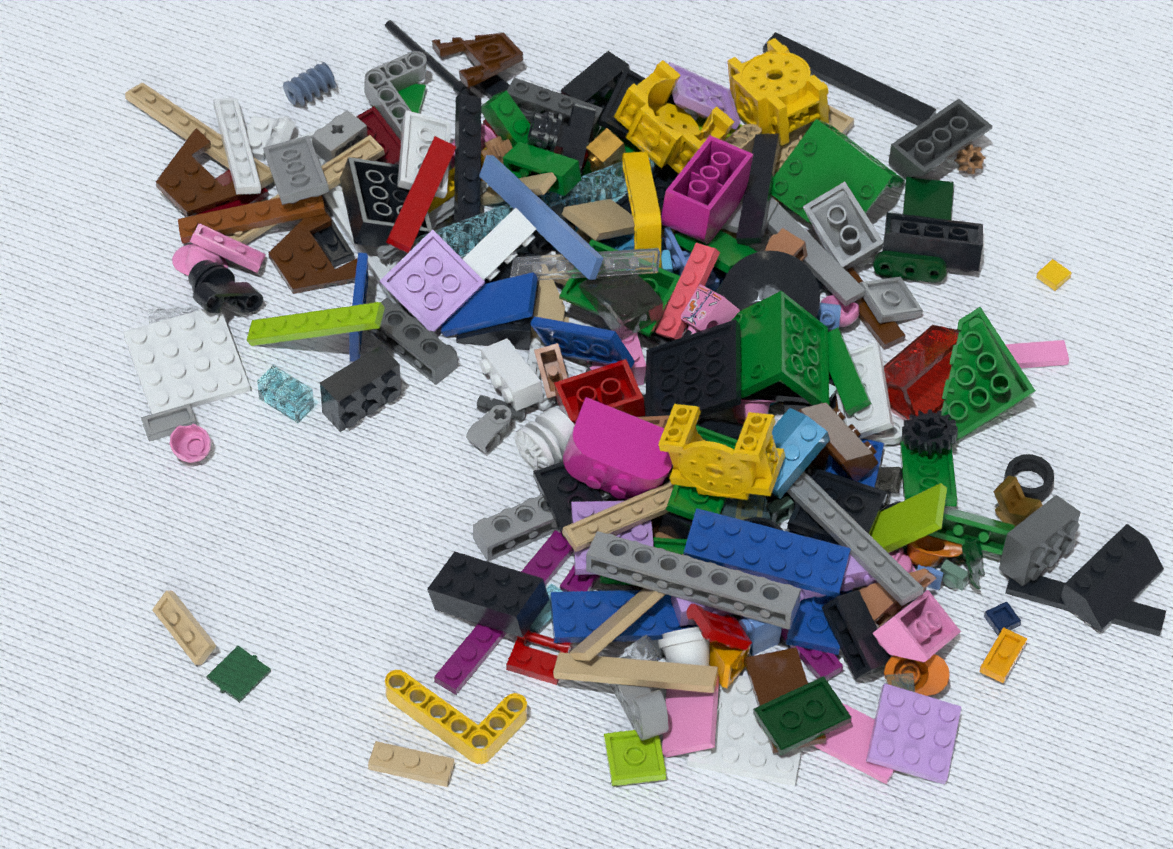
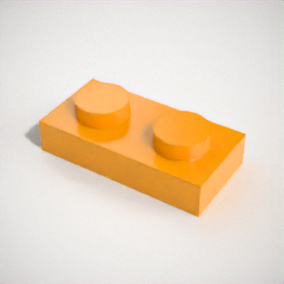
[979,627,1027,684]

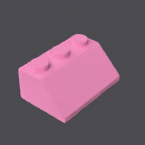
[873,590,961,662]

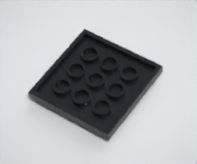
[645,319,741,418]

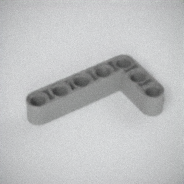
[364,51,427,140]

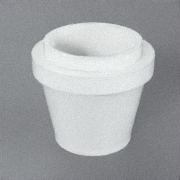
[658,627,710,666]

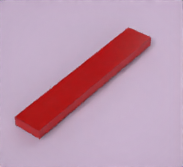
[386,136,457,253]

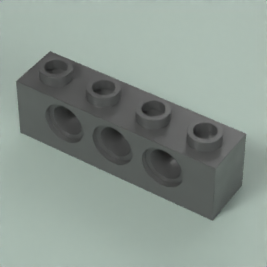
[507,77,603,143]
[368,298,457,385]

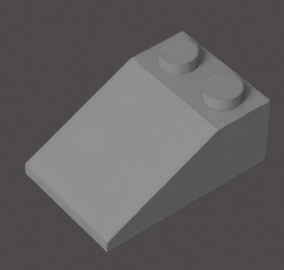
[803,182,884,270]

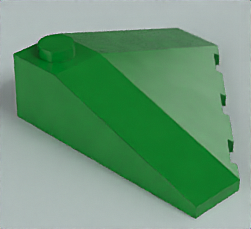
[942,307,1036,441]

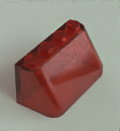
[884,324,959,420]

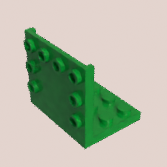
[771,119,906,225]
[731,291,829,406]

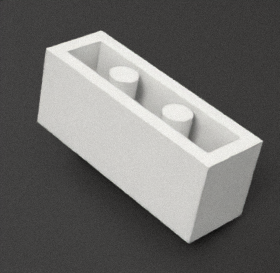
[463,208,536,282]
[479,339,543,411]

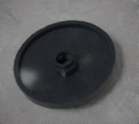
[720,251,820,319]

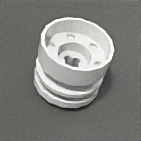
[514,407,574,471]

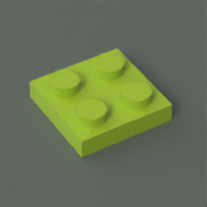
[604,730,666,786]

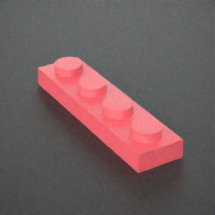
[655,243,720,340]

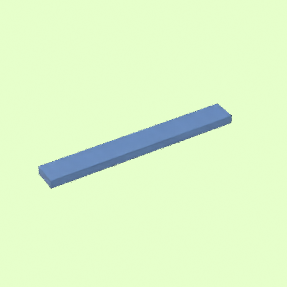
[479,155,603,280]

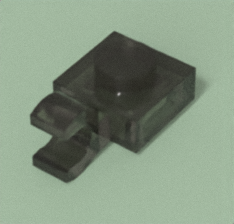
[875,467,902,508]

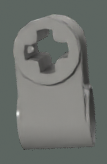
[466,405,513,454]

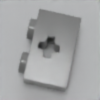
[312,110,367,162]

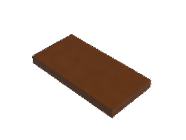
[744,647,826,753]

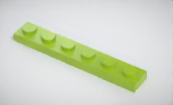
[246,302,385,346]

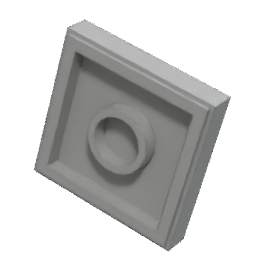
[859,277,923,323]

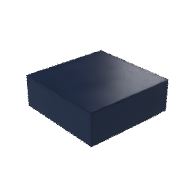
[984,601,1021,636]

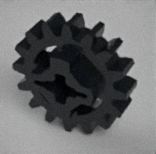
[902,409,958,455]

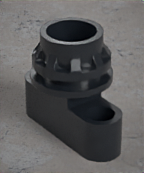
[527,102,596,172]
[188,260,263,313]

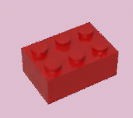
[554,359,645,424]

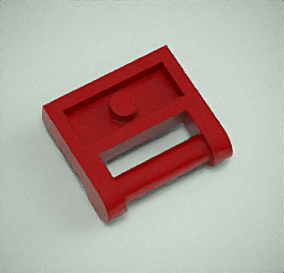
[686,604,752,651]
[506,629,573,685]

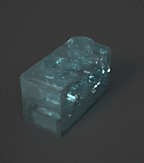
[257,365,314,423]

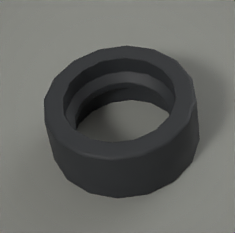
[1004,454,1054,502]

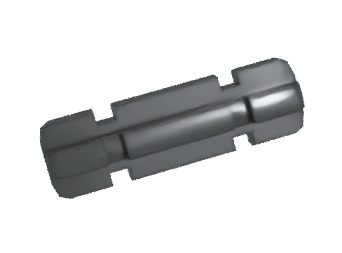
[477,395,526,421]

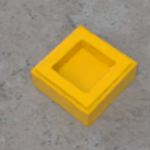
[1036,259,1072,291]

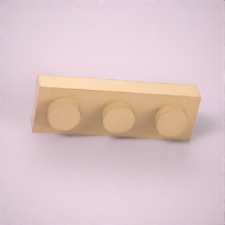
[152,590,217,665]
[368,741,455,787]

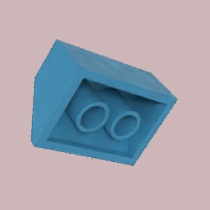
[772,408,830,499]

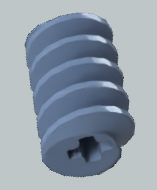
[283,62,336,106]

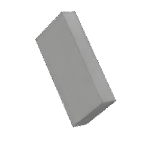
[141,404,198,442]

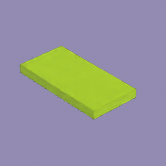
[870,483,947,553]

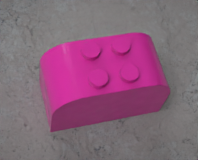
[661,135,753,244]
[563,397,673,500]

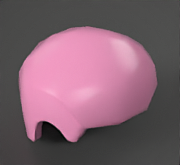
[821,295,860,327]
[169,424,211,463]

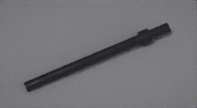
[385,20,477,97]

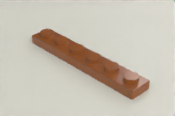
[178,195,326,244]

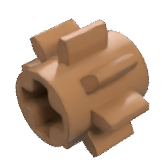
[481,136,513,162]
[954,144,986,174]

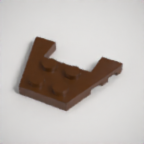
[432,33,523,88]
[156,128,254,217]
[268,212,369,294]

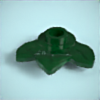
[962,538,985,590]

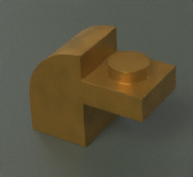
[993,476,1043,527]

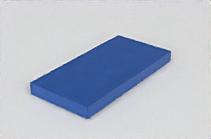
[349,253,368,362]
[441,272,538,337]
[530,316,635,368]

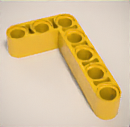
[622,151,661,268]
[385,670,527,764]

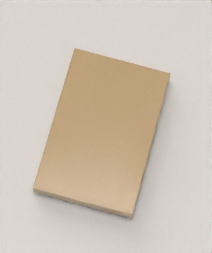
[562,199,634,241]

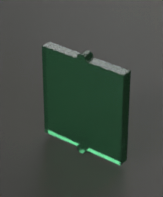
[206,646,271,703]

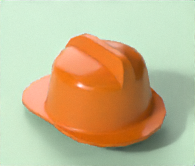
[905,535,963,567]
[884,654,950,696]

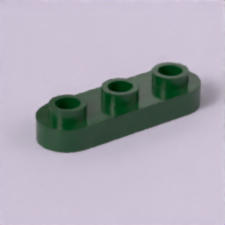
[873,251,947,283]

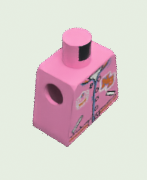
[681,284,740,338]

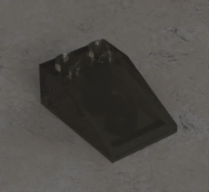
[579,262,663,340]

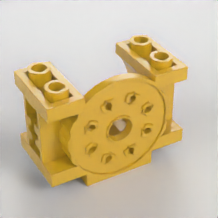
[727,38,830,146]
[614,60,734,173]
[658,404,785,500]

